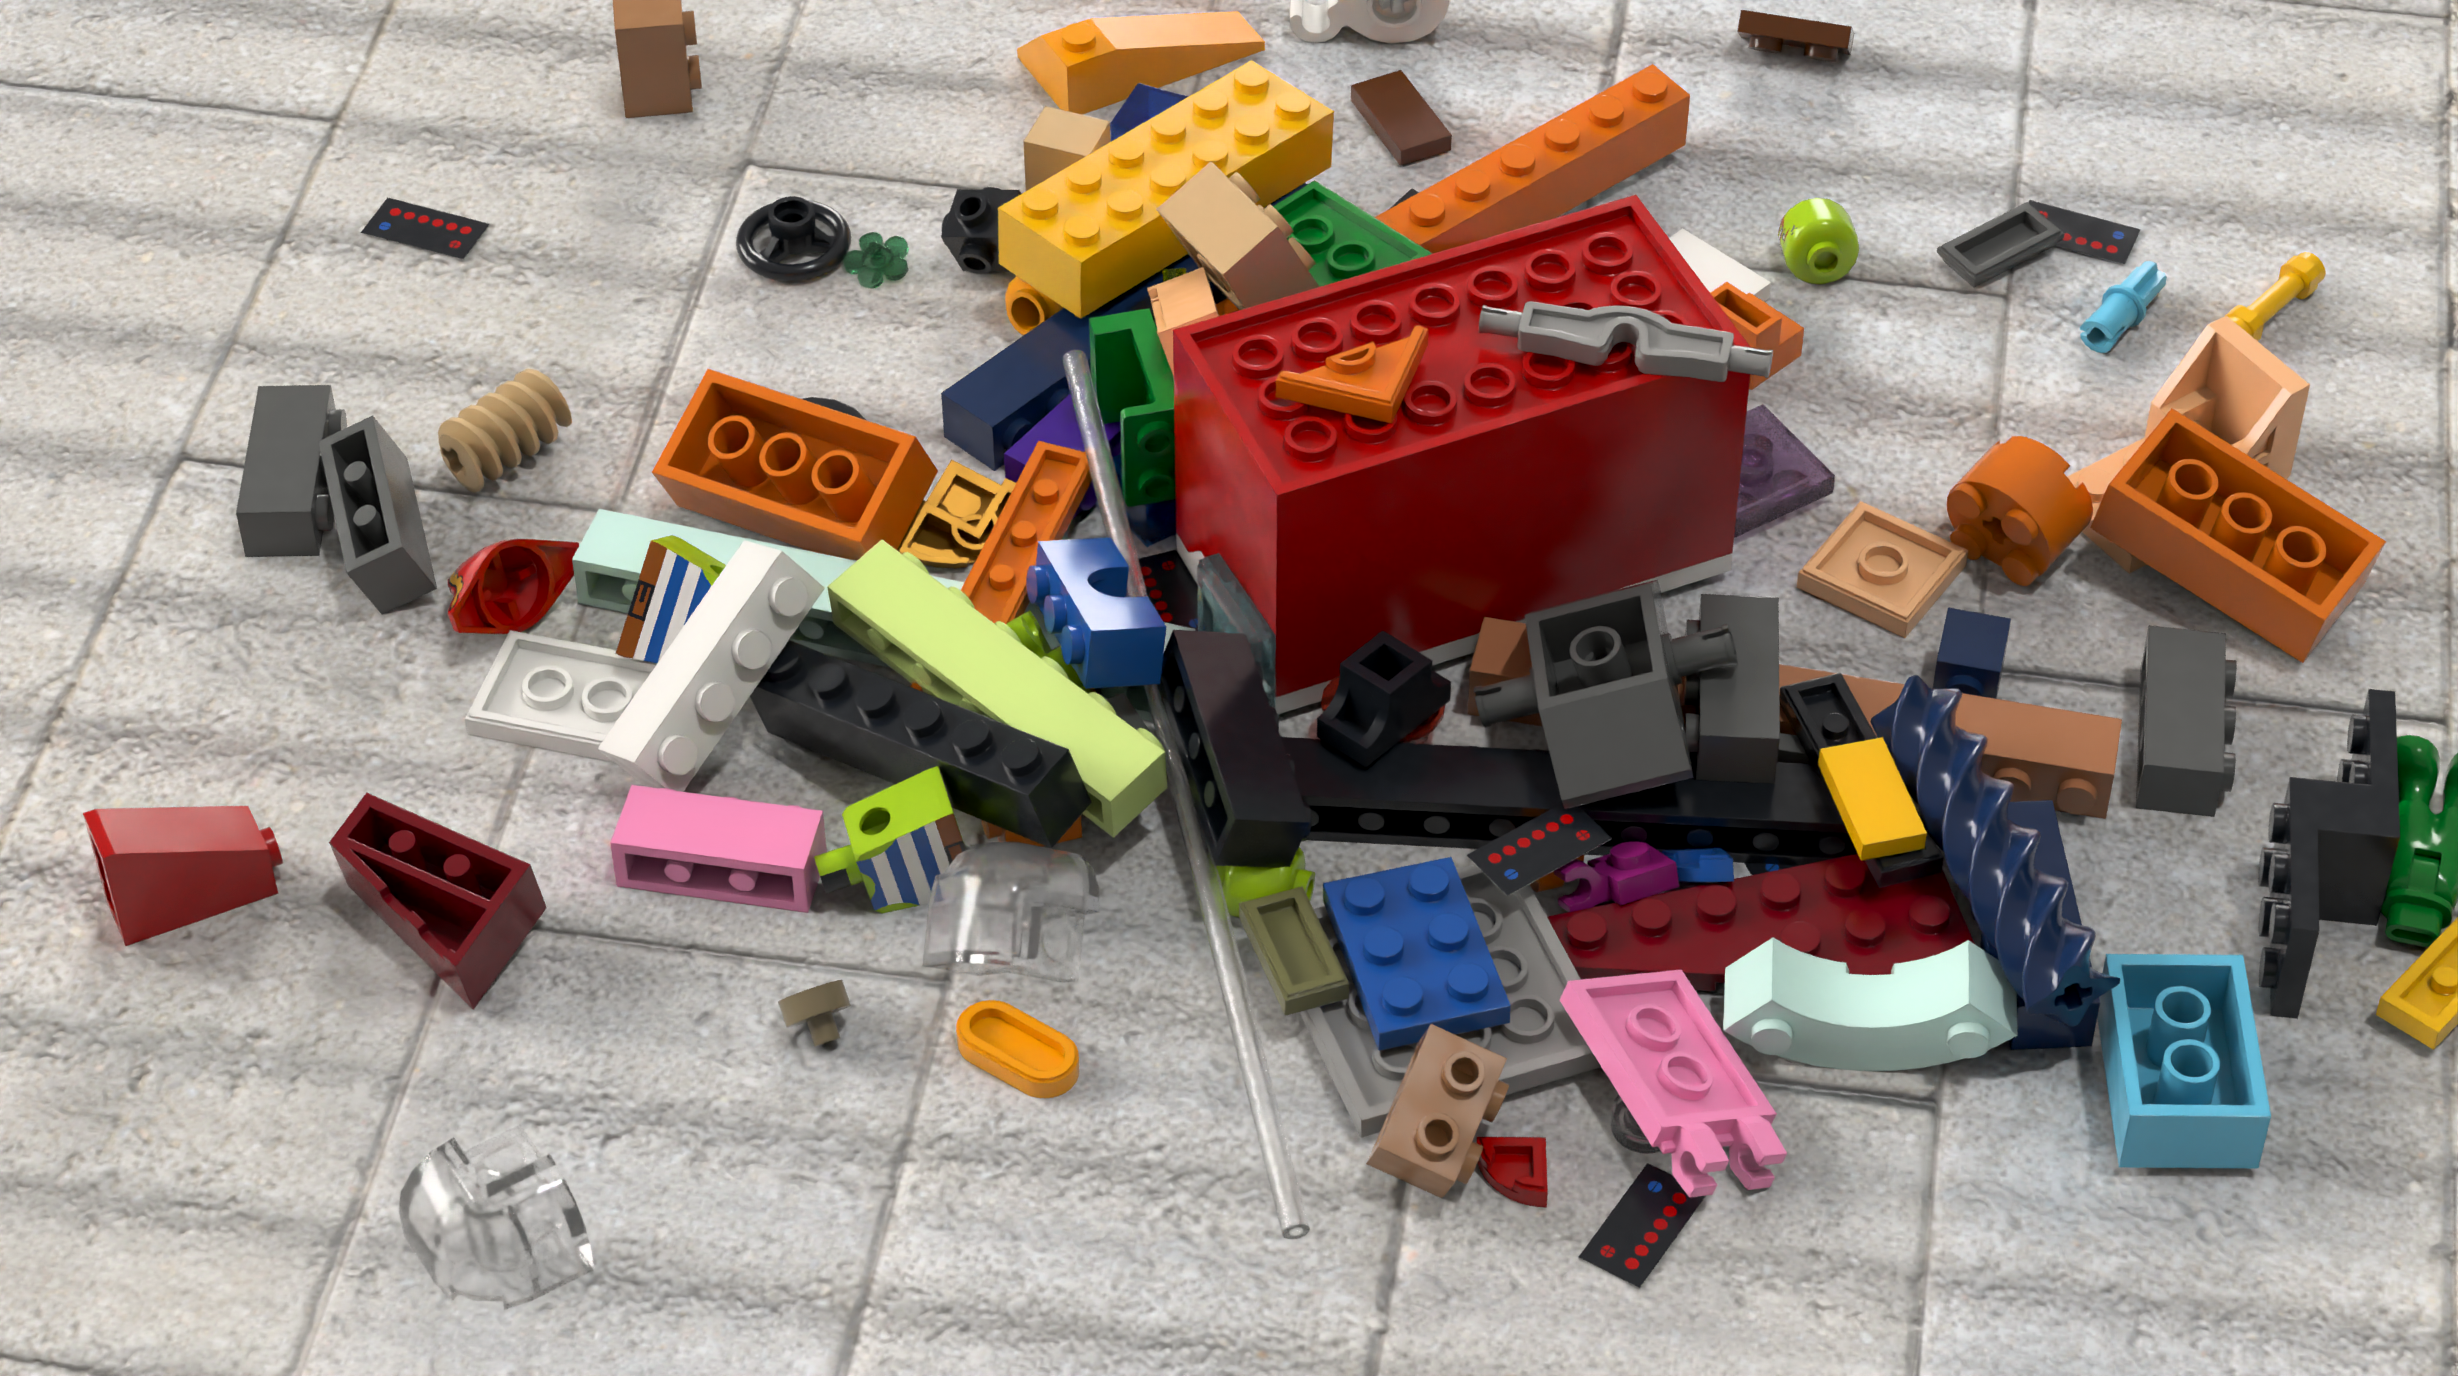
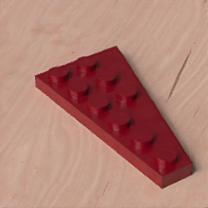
[1547,854,1975,991]

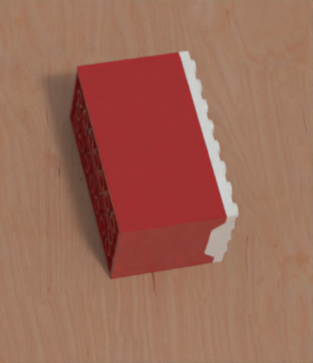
[1173,195,1751,714]

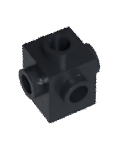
[941,187,1021,274]

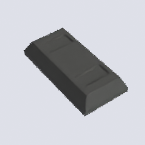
[1937,202,2065,288]

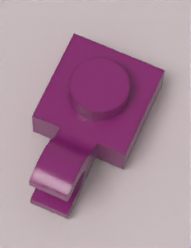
[1554,841,1679,912]

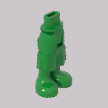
[2381,735,2458,947]

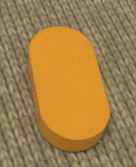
[956,1000,1079,1098]

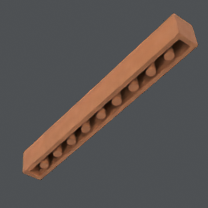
[1468,617,2122,819]

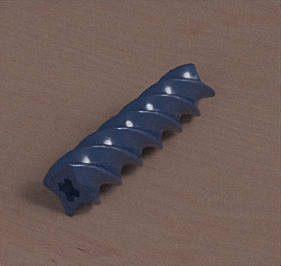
[1870,675,2120,1027]

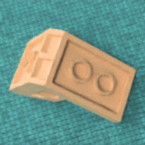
[2067,315,2310,574]

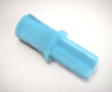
[2080,261,2167,353]

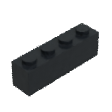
[1157,630,1312,868]

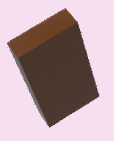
[1351,70,1452,166]

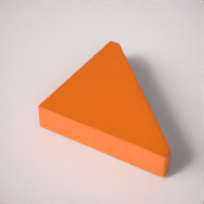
[1276,325,1428,424]

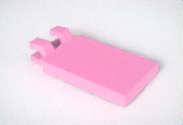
[1559,970,1787,1198]

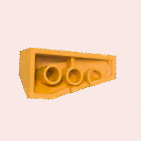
[1017,11,1265,115]

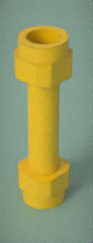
[2225,252,2326,341]

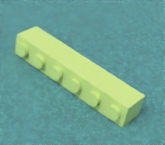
[827,539,1168,838]

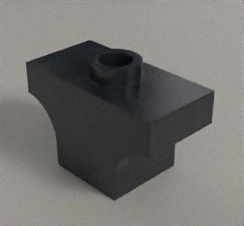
[1317,630,1451,767]

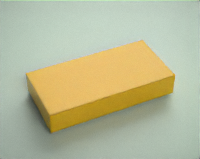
[1818,737,1927,861]

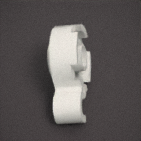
[1290,0,1450,44]

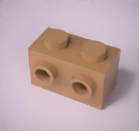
[613,0,702,118]
[1366,1024,1509,1198]

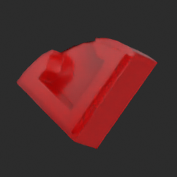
[1476,1137,1548,1208]

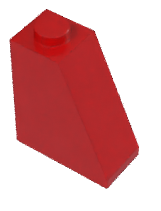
[83,806,283,946]

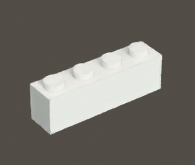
[598,540,825,792]

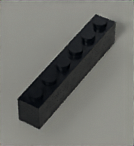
[750,640,1092,848]

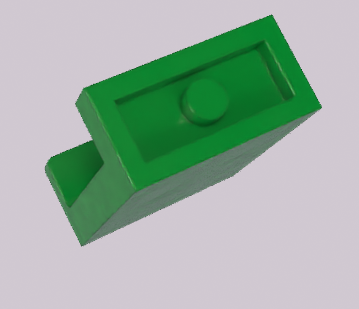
[1089,308,1176,507]

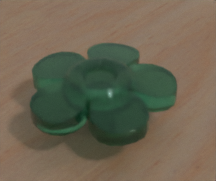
[843,232,909,288]

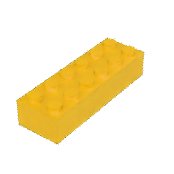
[998,60,1334,319]

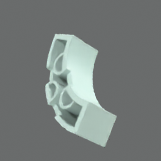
[1723,938,2017,1071]

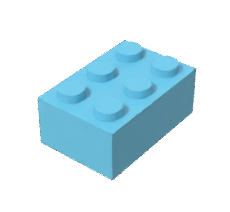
[2097,954,2271,1169]

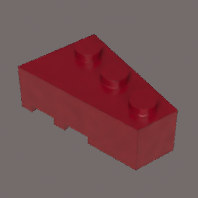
[329,792,547,1010]

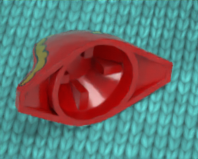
[448,539,579,634]

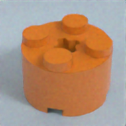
[1947,436,2093,586]

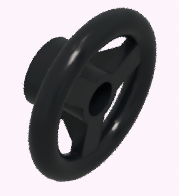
[736,196,852,281]

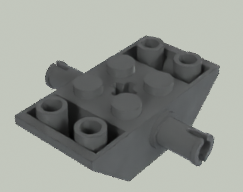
[1474,580,1738,809]

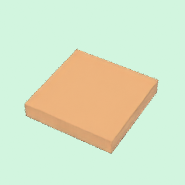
[1797,501,1969,638]

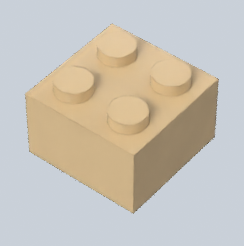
[1157,161,1320,310]

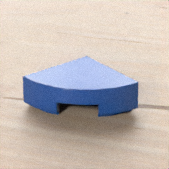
[1662,848,1734,882]

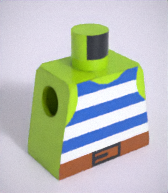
[615,535,726,663]
[814,766,980,914]

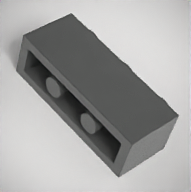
[236,385,347,557]
[318,415,437,615]
[1684,594,1780,784]
[2136,625,2237,817]

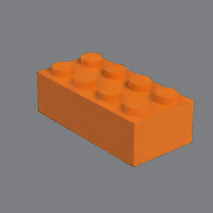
[652,369,938,561]
[2090,408,2386,663]

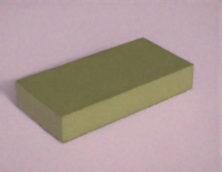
[1239,886,1349,1016]

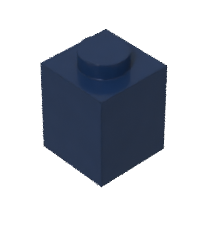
[1932,607,2011,699]

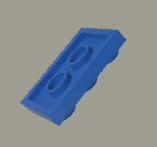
[1323,857,1511,1051]

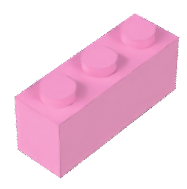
[610,785,827,913]

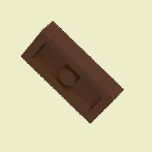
[1737,10,1855,62]

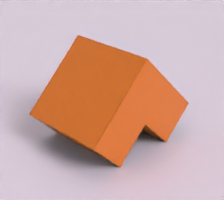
[1710,282,1804,390]

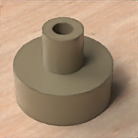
[778,980,851,1047]

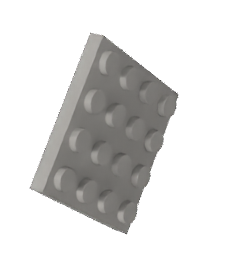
[1300,864,1601,1138]

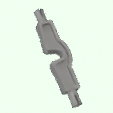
[1479,301,1773,382]

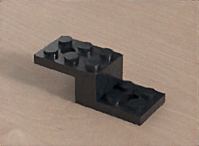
[2258,689,2400,1019]

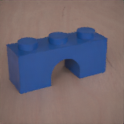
[1026,538,1166,689]

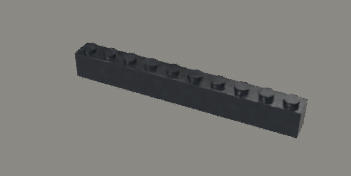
[1281,736,1857,866]

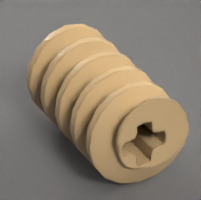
[438,369,572,493]

